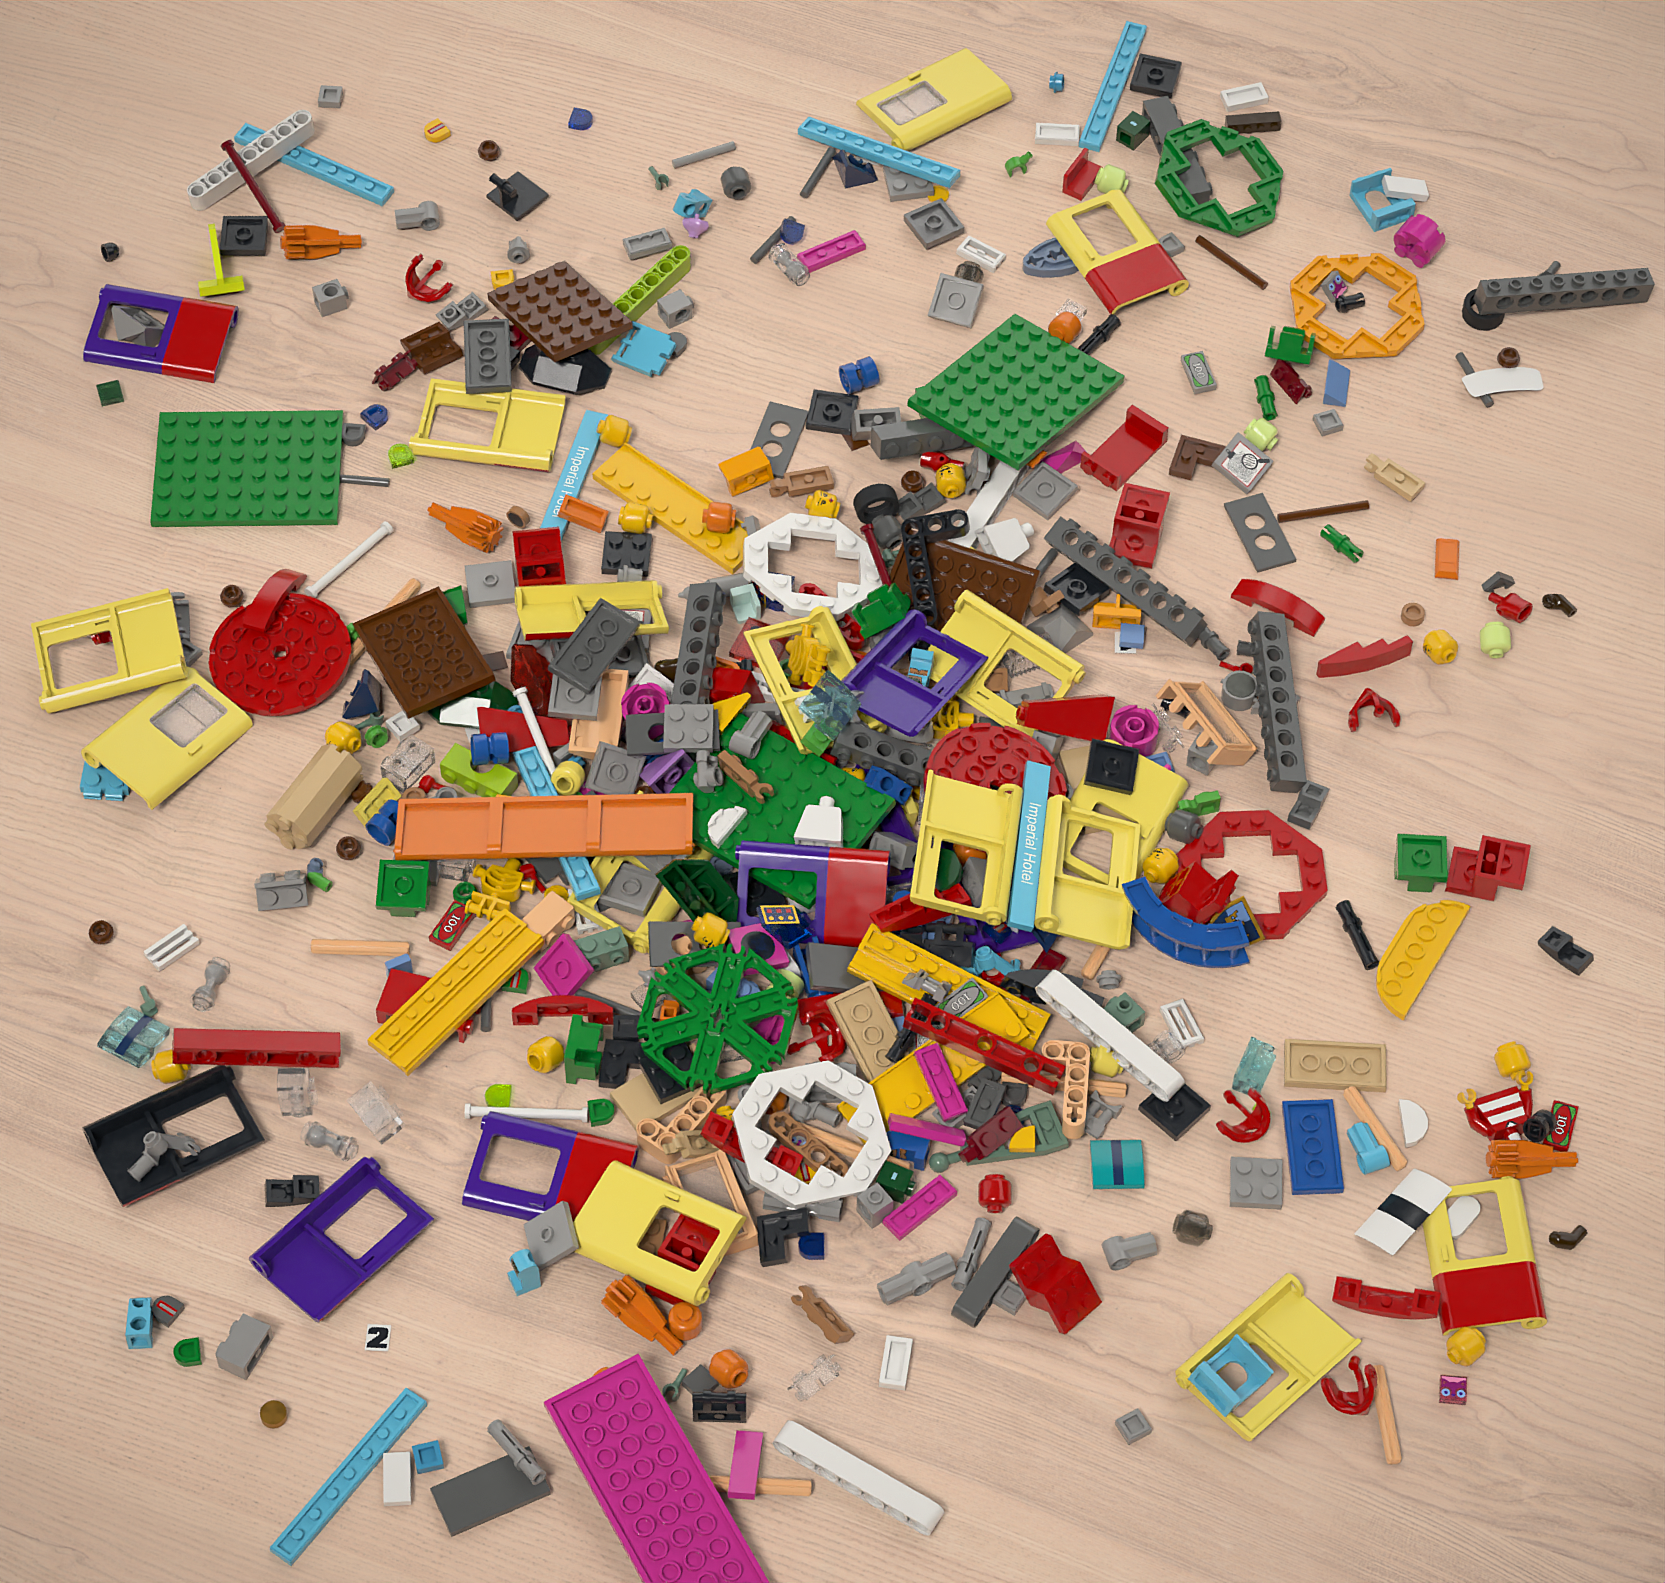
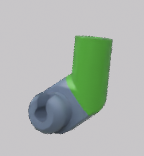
[307,858,333,892]

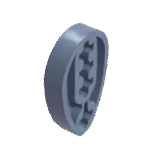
[1022,238,1079,278]

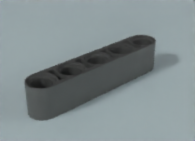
[951,1216,1040,1328]

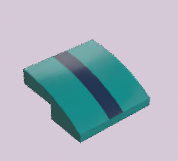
[1090,1140,1145,1189]

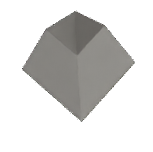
[111,305,165,347]
[1027,604,1093,653]

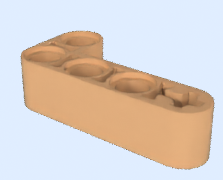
[1041,1040,1090,1139]
[636,1084,727,1164]

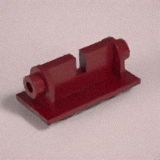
[372,349,418,391]
[1270,359,1312,404]

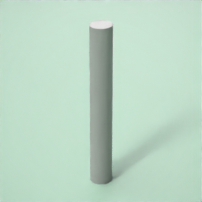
[672,141,736,168]

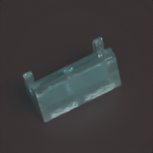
[1232,1036,1276,1095]

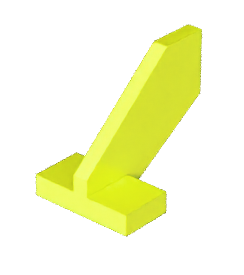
[198,223,245,297]

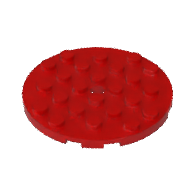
[208,593,352,716]
[923,723,1067,853]

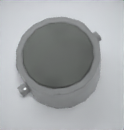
[1220,671,1259,711]

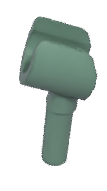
[648,166,669,190]
[882,549,900,568]
[354,708,384,730]
[139,986,158,1017]
[662,1368,688,1402]

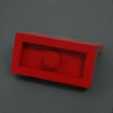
[1062,148,1103,201]

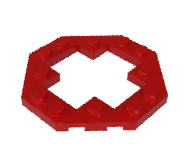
[1176,810,1328,940]

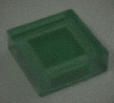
[96,380,124,407]

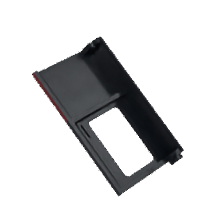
[82,1065,265,1207]

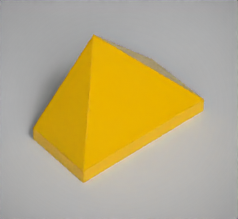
[713,692,751,735]

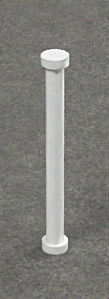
[304,521,394,598]
[512,687,563,796]
[465,1103,588,1123]

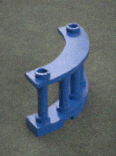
[1122,877,1250,968]

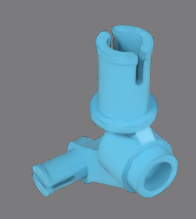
[959,946,1021,976]

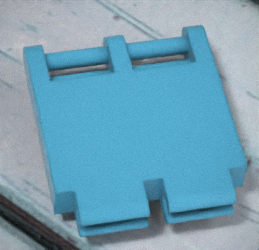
[611,321,677,377]
[80,761,130,801]

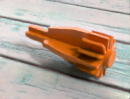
[280,225,362,259]
[427,502,504,553]
[1486,1140,1578,1179]
[601,1275,683,1356]

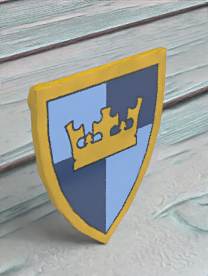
[1210,896,1265,945]

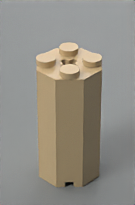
[264,744,364,850]

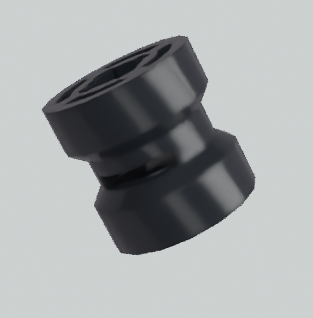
[1523,1110,1557,1142]

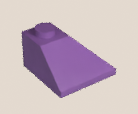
[639,749,694,794]

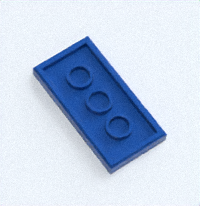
[1281,1099,1344,1195]

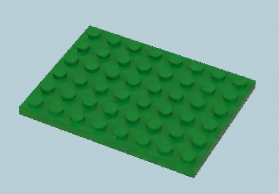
[907,314,1125,471]
[150,410,344,527]
[669,712,896,910]

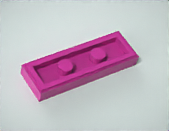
[797,230,866,274]
[914,1043,968,1122]
[887,1113,966,1147]
[882,1175,957,1241]
[728,1430,763,1500]

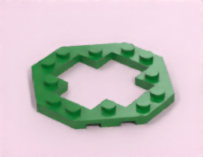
[1154,119,1284,237]

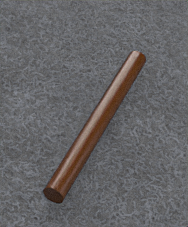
[1195,235,1268,290]
[1277,500,1369,523]

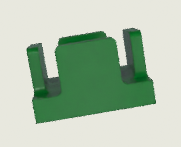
[1265,325,1316,364]
[852,583,911,639]
[1394,834,1448,893]
[376,859,431,917]
[564,1014,604,1084]

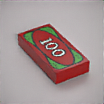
[429,900,476,951]
[1543,1100,1579,1152]

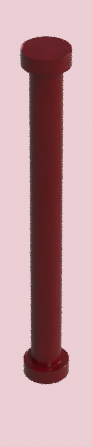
[220,139,285,233]
[860,524,899,624]

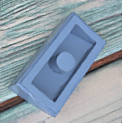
[1323,360,1350,407]

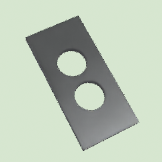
[750,401,809,479]
[1224,493,1297,573]
[626,709,720,756]
[648,921,741,967]

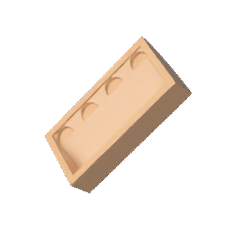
[568,669,629,760]

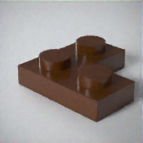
[1169,435,1226,480]

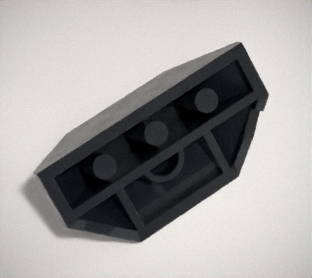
[518,344,612,395]

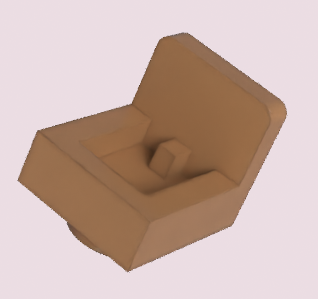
[1028,586,1064,617]

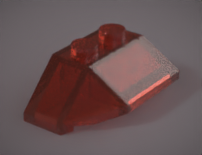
[510,644,561,718]

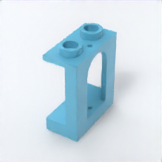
[1349,168,1416,232]
[1188,1334,1274,1417]

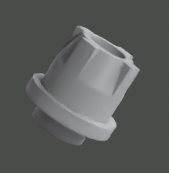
[507,236,530,263]
[617,565,643,582]

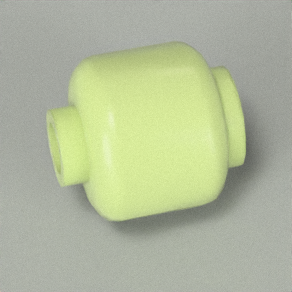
[1094,164,1129,194]
[1243,418,1278,451]
[1480,622,1511,658]

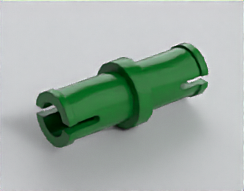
[1254,375,1278,421]
[1320,524,1364,563]

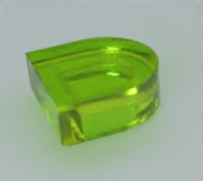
[388,444,414,469]
[485,1084,512,1107]

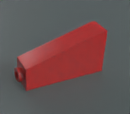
[1016,694,1115,741]
[477,707,572,753]

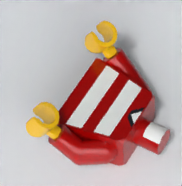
[1457,1071,1533,1142]

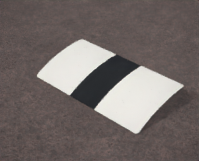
[1355,1169,1452,1255]

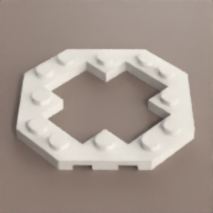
[743,513,883,621]
[732,1061,891,1209]

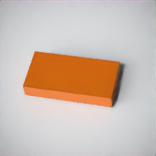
[557,494,609,533]

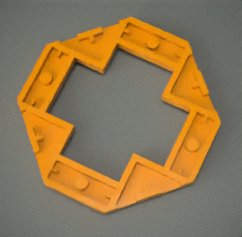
[1290,253,1425,359]

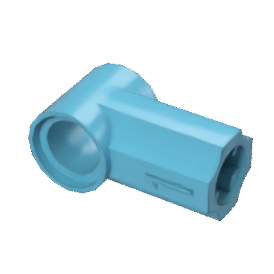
[1347,1122,1390,1175]

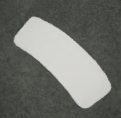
[1462,367,1543,397]

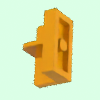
[718,447,774,497]
[1092,594,1141,629]

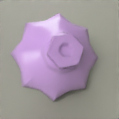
[683,214,709,239]

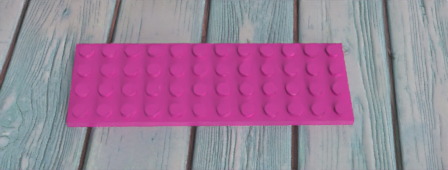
[544,1354,769,1583]

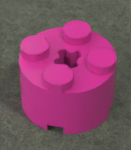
[1393,214,1446,268]
[621,682,671,739]
[1109,705,1159,757]

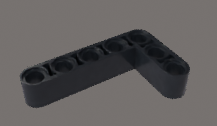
[901,509,970,630]

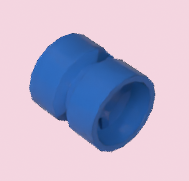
[839,356,880,394]
[470,732,509,766]
[365,799,398,846]

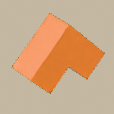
[660,1000,680,1021]

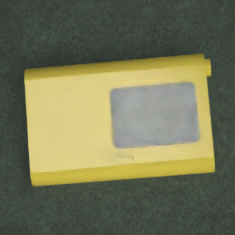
[856,48,1012,151]
[81,666,253,810]

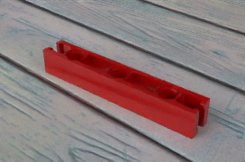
[902,997,1066,1095]
[172,1028,341,1068]

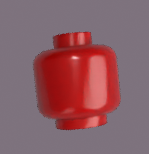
[978,1174,1012,1214]

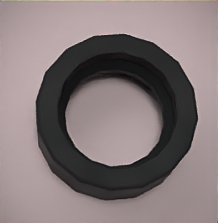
[1462,289,1505,331]
[853,483,900,524]

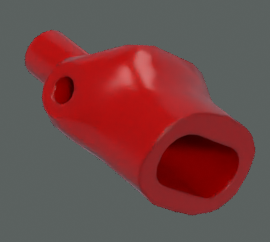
[920,452,965,474]
[1488,592,1533,623]

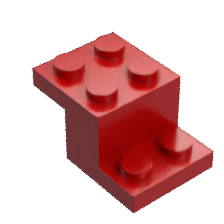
[1109,483,1170,569]
[512,526,566,586]
[1445,835,1531,901]
[1158,861,1239,924]
[645,1214,720,1305]
[1009,1233,1102,1334]

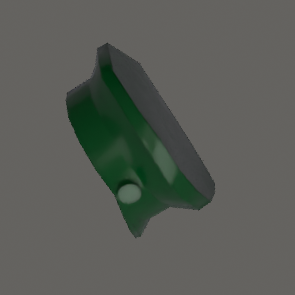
[935,848,964,892]

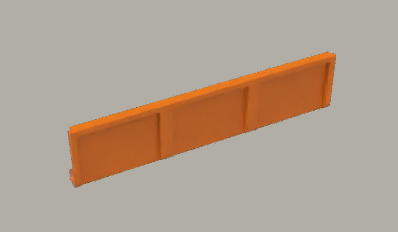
[393,793,695,860]

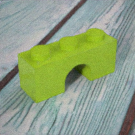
[440,743,518,797]

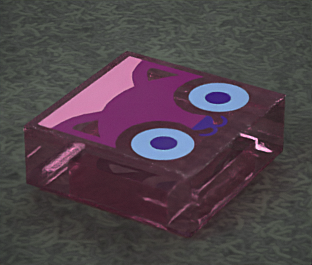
[1439,1375,1467,1405]

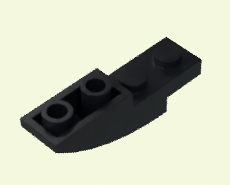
[999,969,1104,1006]

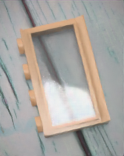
[1155,679,1258,766]
[662,1149,758,1257]

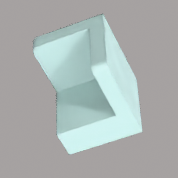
[730,583,761,624]

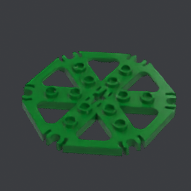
[637,943,799,1094]

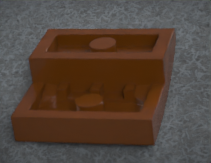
[400,322,463,375]

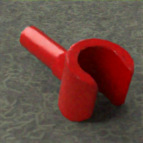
[1219,661,1253,673]
[418,775,454,794]
[519,863,546,894]

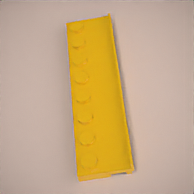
[592,442,748,574]
[367,908,544,1076]
[847,923,1051,1050]
[837,991,1030,1145]

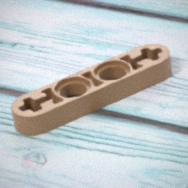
[768,1111,848,1178]

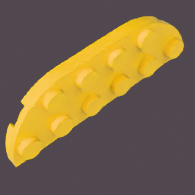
[1376,900,1471,1021]

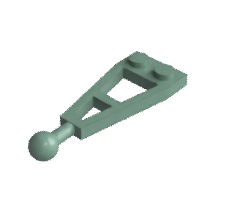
[929,1100,1069,1173]

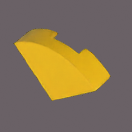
[1009,1125,1035,1152]

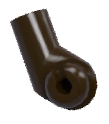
[1542,594,1577,617]
[1549,1225,1588,1250]

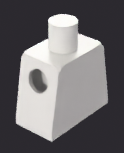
[974,518,1034,561]
[794,796,843,848]

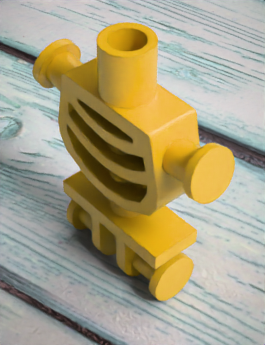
[786,623,831,687]
[932,695,974,739]
[465,858,535,921]

